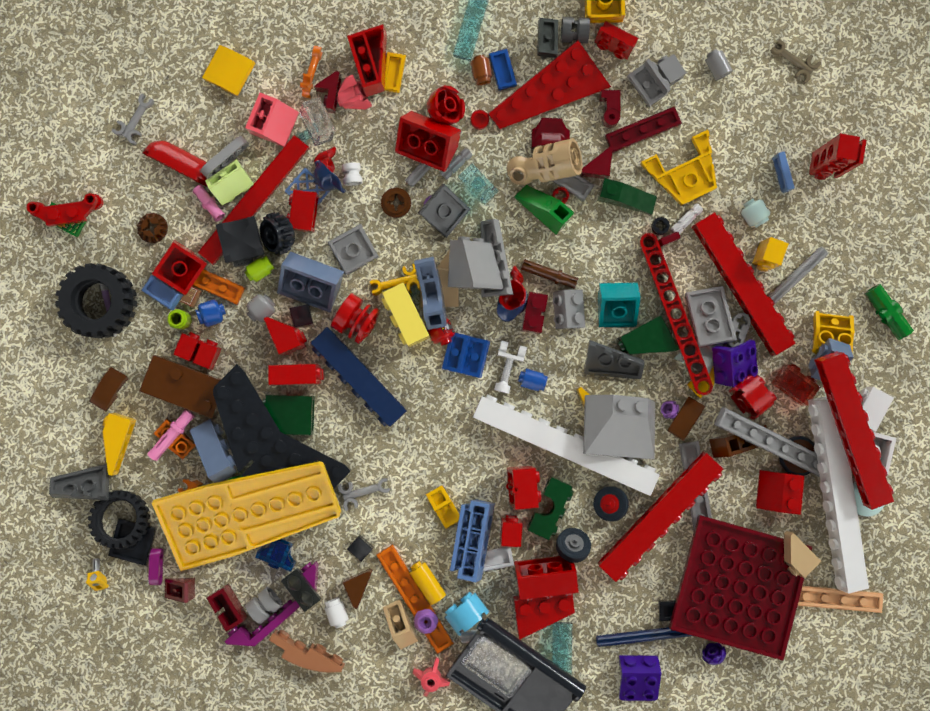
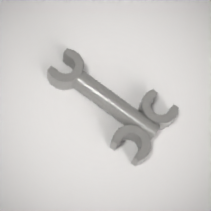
[112,94,154,145]
[338,478,391,511]

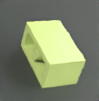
[205,159,254,206]

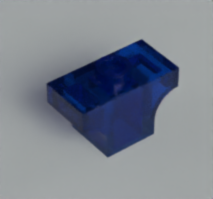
[255,539,297,572]

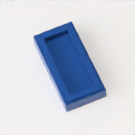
[489,49,517,91]

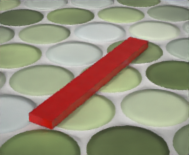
[198,135,310,265]

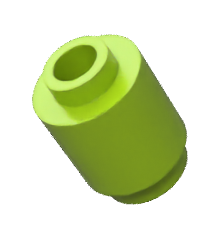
[245,256,275,282]
[167,309,192,330]

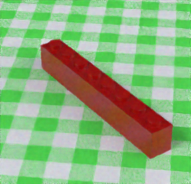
[692,212,796,356]
[814,351,894,510]
[598,451,724,582]

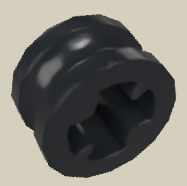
[651,217,670,235]

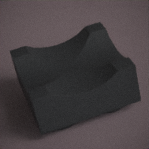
[216,216,265,264]

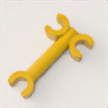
[370,264,421,296]

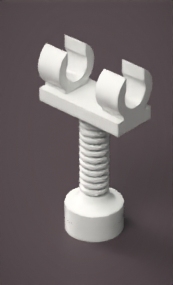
[494,341,527,394]

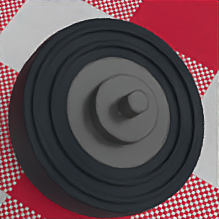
[556,528,591,563]

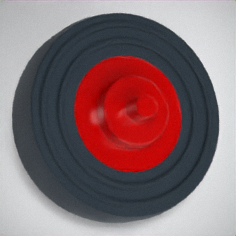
[593,486,629,522]

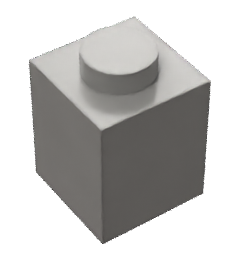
[657,54,686,86]

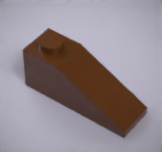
[709,425,767,458]

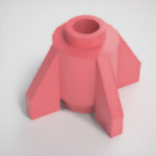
[336,75,372,110]
[412,657,450,697]

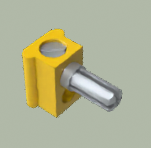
[85,558,109,591]

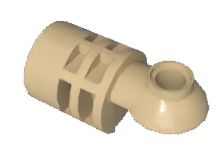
[506,138,583,185]

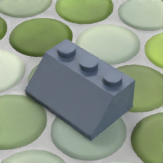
[277,252,344,312]

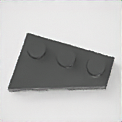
[584,340,644,379]
[49,464,109,500]

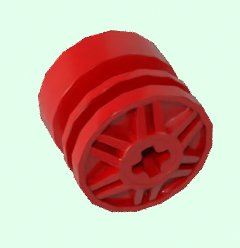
[331,293,380,344]

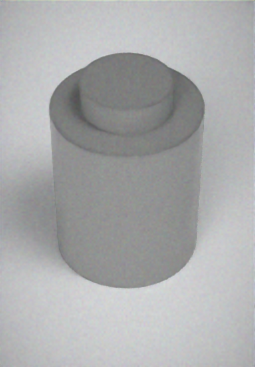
[705,49,733,81]

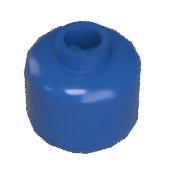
[195,300,226,327]

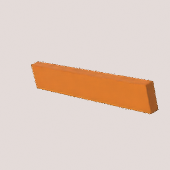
[376,544,454,654]

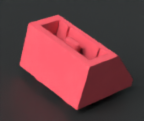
[245,93,299,147]

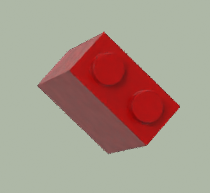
[268,364,325,385]

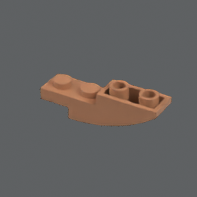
[269,629,345,672]

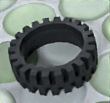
[88,490,150,549]

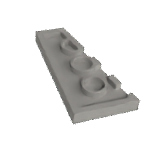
[481,219,513,297]

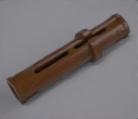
[521,259,579,289]

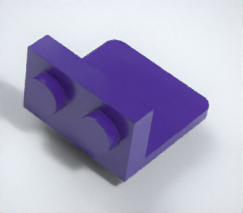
[712,340,758,388]
[619,655,662,701]

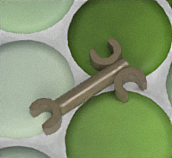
[770,40,821,84]

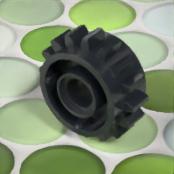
[260,212,295,255]

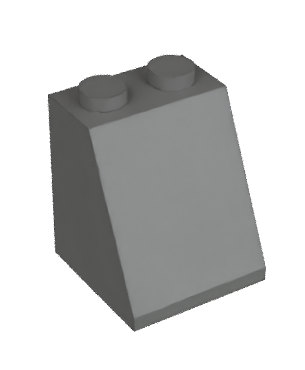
[448,236,503,289]

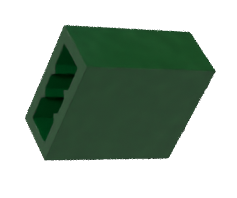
[263,395,315,435]

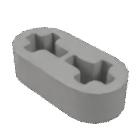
[726,313,751,348]

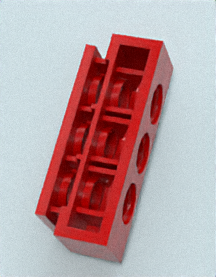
[809,133,867,180]

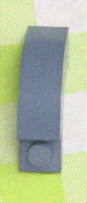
[414,257,447,330]

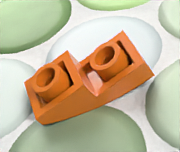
[153,418,196,460]

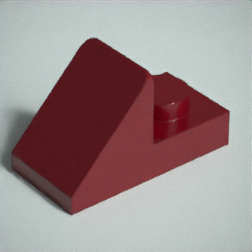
[314,71,342,114]

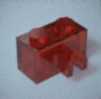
[771,364,821,406]

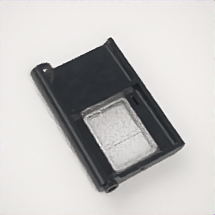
[446,618,586,711]

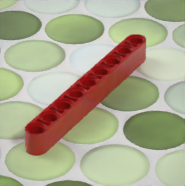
[640,233,713,396]

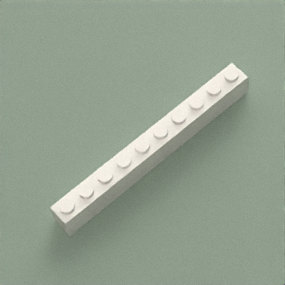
[473,394,660,496]
[808,396,869,594]

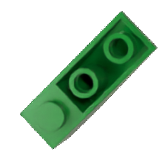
[514,185,574,235]

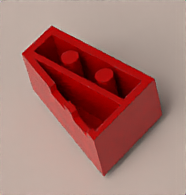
[347,24,387,97]
[513,594,575,639]

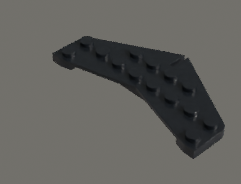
[213,364,351,489]

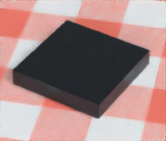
[108,518,157,566]

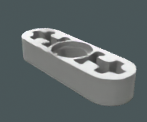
[201,136,249,179]

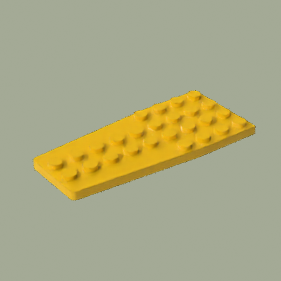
[152,461,341,571]

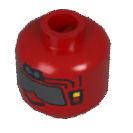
[427,318,455,346]

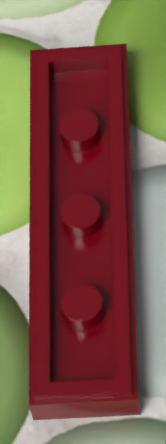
[605,106,682,153]

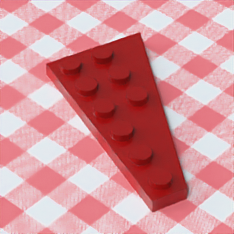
[488,40,611,129]

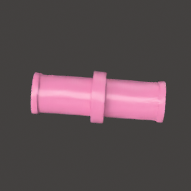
[193,184,225,222]

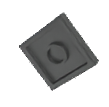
[418,184,470,238]

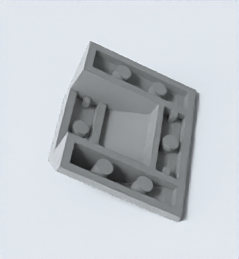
[583,395,655,460]

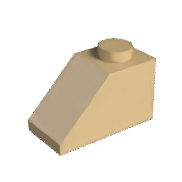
[784,531,821,578]
[383,599,418,650]

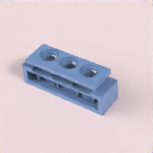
[450,499,495,583]

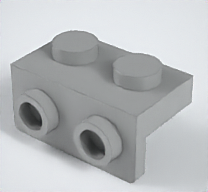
[627,59,671,107]
[553,290,585,330]

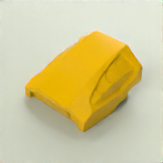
[812,311,855,354]

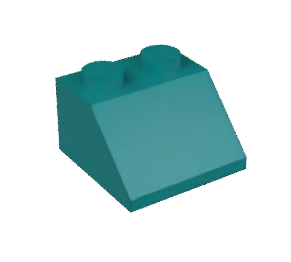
[598,283,641,327]

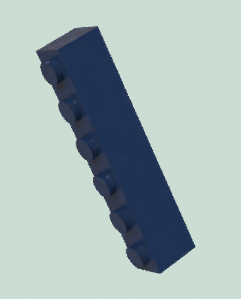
[310,327,407,427]

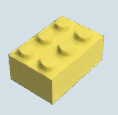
[381,283,430,347]

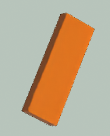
[193,269,245,305]

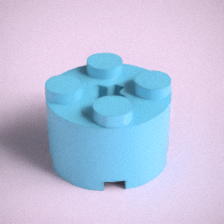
[445,592,490,636]

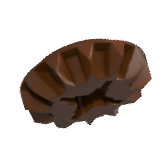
[381,188,411,218]
[136,213,168,243]

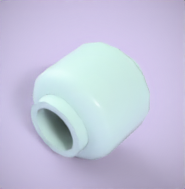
[741,198,771,228]

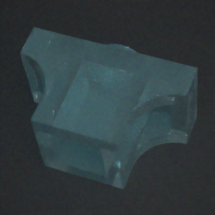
[458,164,499,205]

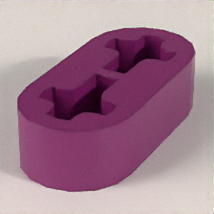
[148,548,164,585]

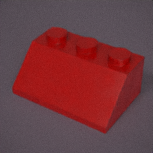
[395,111,461,172]
[514,556,579,601]

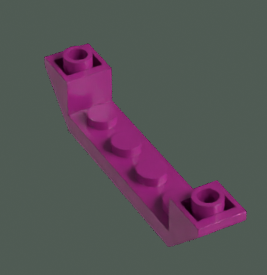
[224,561,319,646]

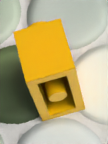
[752,237,789,272]

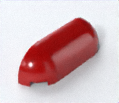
[142,140,208,187]

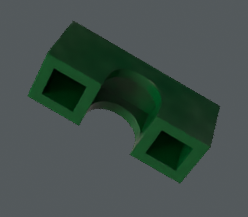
[527,476,574,540]

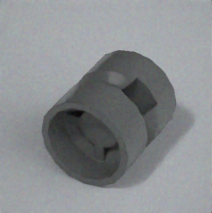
[561,17,590,44]

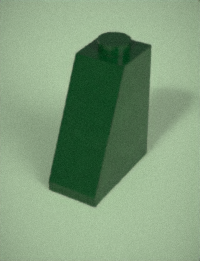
[617,315,679,355]

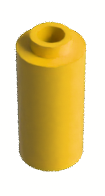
[409,561,446,605]

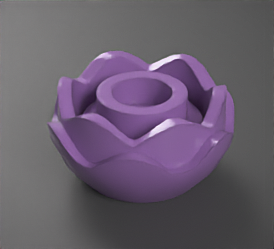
[414,609,438,634]

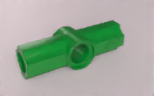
[865,284,914,340]

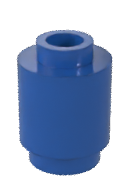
[518,368,548,391]

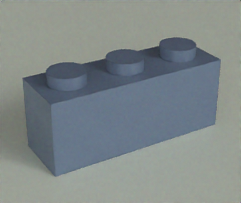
[190,419,237,483]

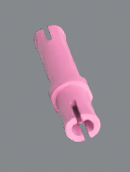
[147,409,195,461]

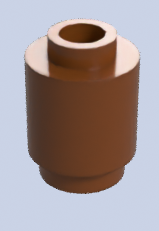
[470,55,492,85]

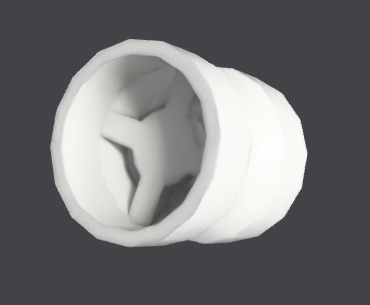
[342,162,363,186]

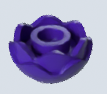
[702,643,726,665]

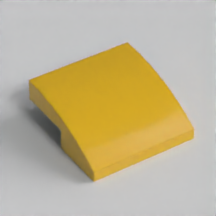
[202,45,255,96]

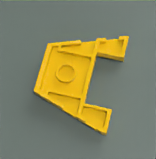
[640,130,717,206]

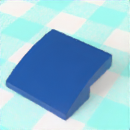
[442,333,490,378]

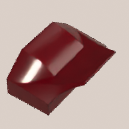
[531,118,570,149]

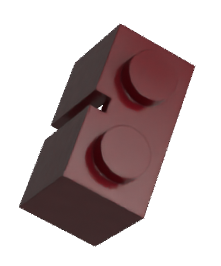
[521,292,548,334]
[206,583,248,632]

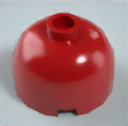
[427,85,465,125]

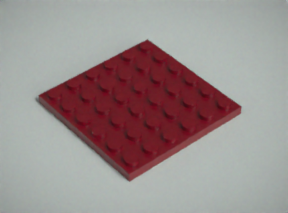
[669,514,812,661]

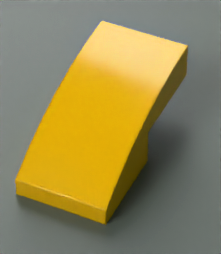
[426,485,460,529]

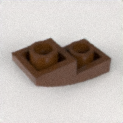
[89,367,128,412]
[667,396,706,441]

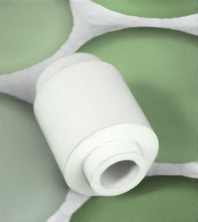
[324,597,349,628]

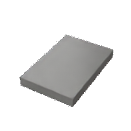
[685,286,737,348]

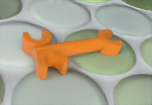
[300,45,323,98]

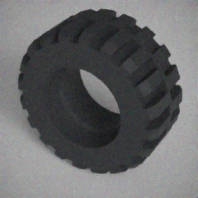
[55,263,137,339]

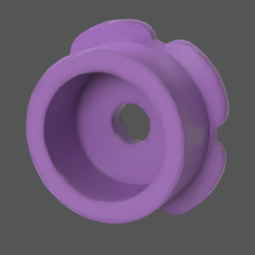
[661,401,679,419]

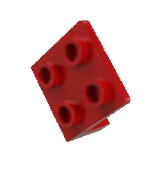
[594,21,639,60]

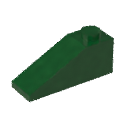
[597,178,657,215]

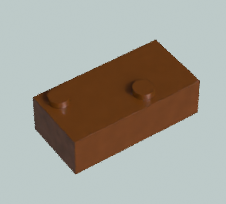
[139,355,221,419]

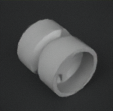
[245,587,283,624]

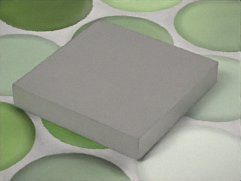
[328,224,379,276]

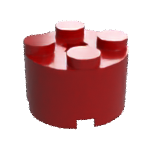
[729,375,777,420]

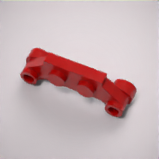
[26,193,103,227]

